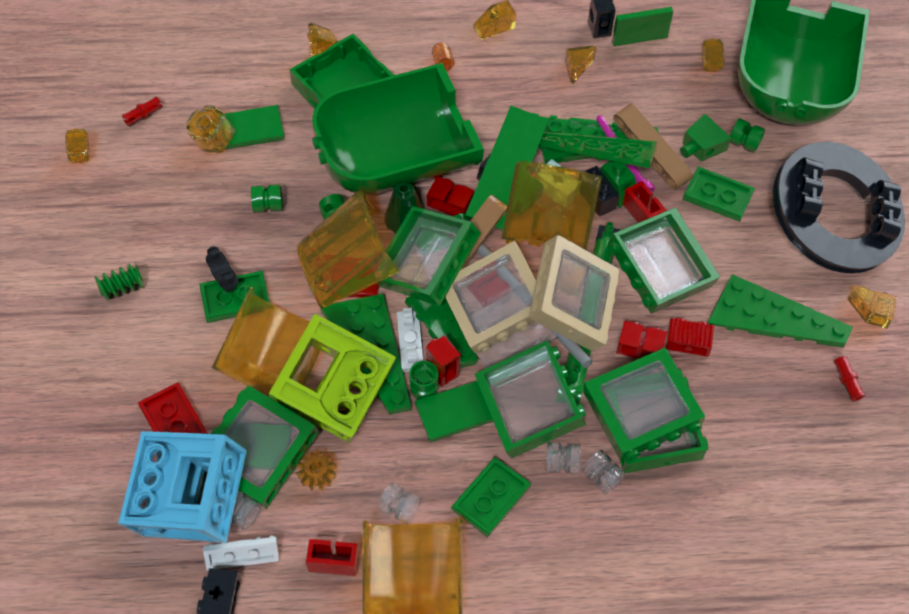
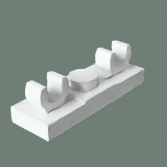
[397,308,423,372]
[203,535,279,570]

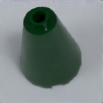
[384,182,423,234]

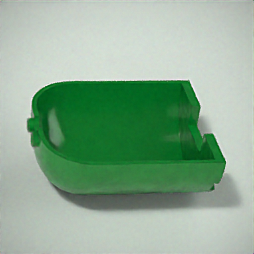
[738,0,870,125]
[312,63,484,195]

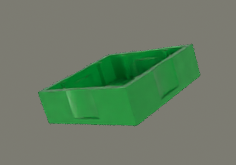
[290,33,394,109]

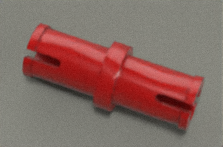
[122,96,162,126]
[834,356,865,402]

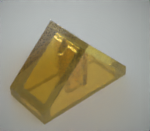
[565,46,596,84]

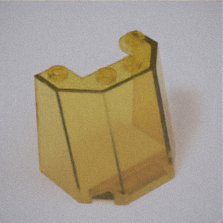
[501,160,602,251]

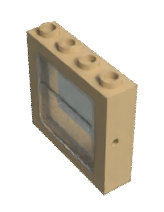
[528,235,620,351]
[445,241,536,354]

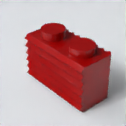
[665,318,714,357]

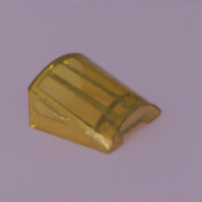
[297,188,398,309]
[212,287,320,396]
[363,518,464,614]

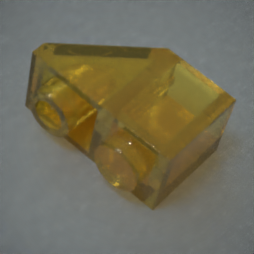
[307,23,338,56]
[848,285,897,328]

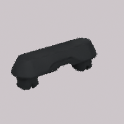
[205,246,239,292]

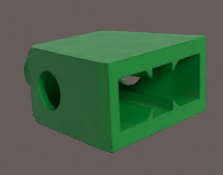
[680,114,732,161]
[600,161,636,208]

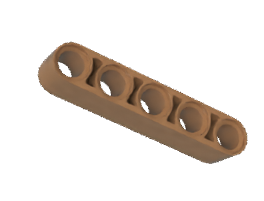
[613,104,693,190]
[430,195,508,277]

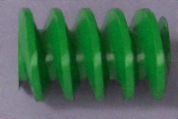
[94,261,143,300]

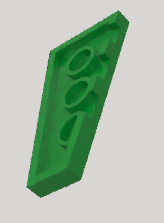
[404,297,478,368]

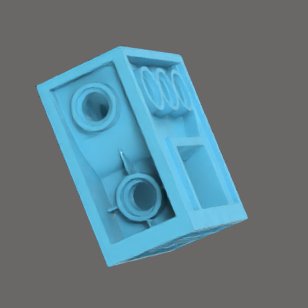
[118,431,247,543]

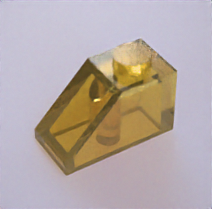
[473,0,516,40]

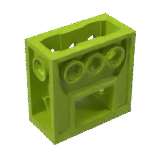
[269,313,396,443]

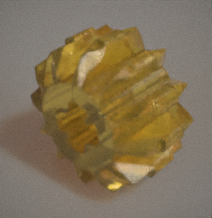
[701,38,724,72]
[65,128,90,163]
[297,451,336,491]

